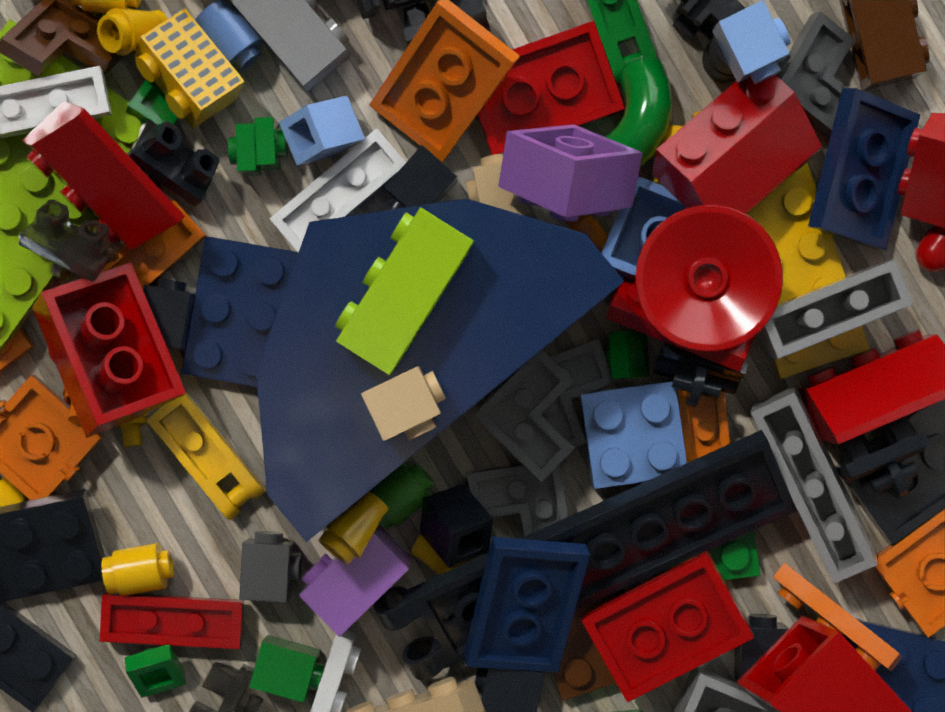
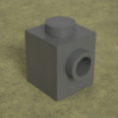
[239,531,302,602]

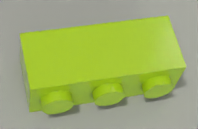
[334,207,474,375]

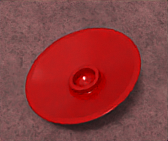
[635,205,783,352]

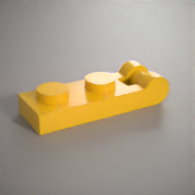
[146,392,267,520]

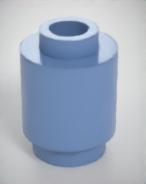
[195,0,263,71]

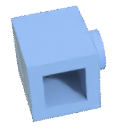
[712,0,791,84]
[279,96,365,166]

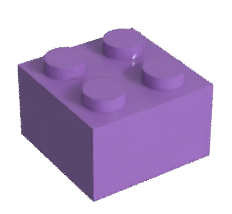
[498,124,643,221]
[299,524,412,637]

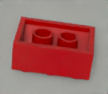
[652,75,822,215]
[22,101,185,249]
[32,262,186,438]
[798,329,945,444]

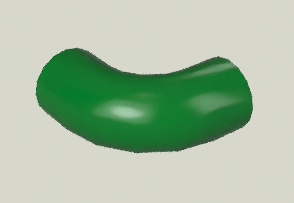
[605,58,673,168]

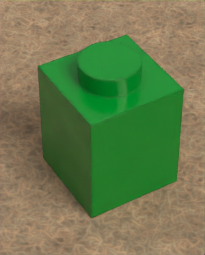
[249,635,325,703]

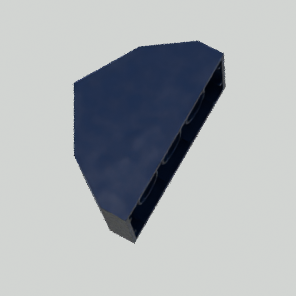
[256,198,624,542]

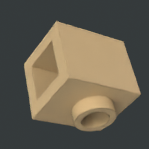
[465,153,530,217]
[361,366,446,441]

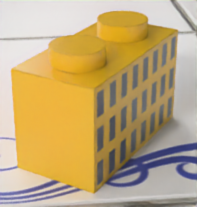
[134,8,245,129]

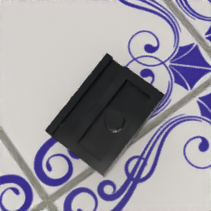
[0,602,77,712]

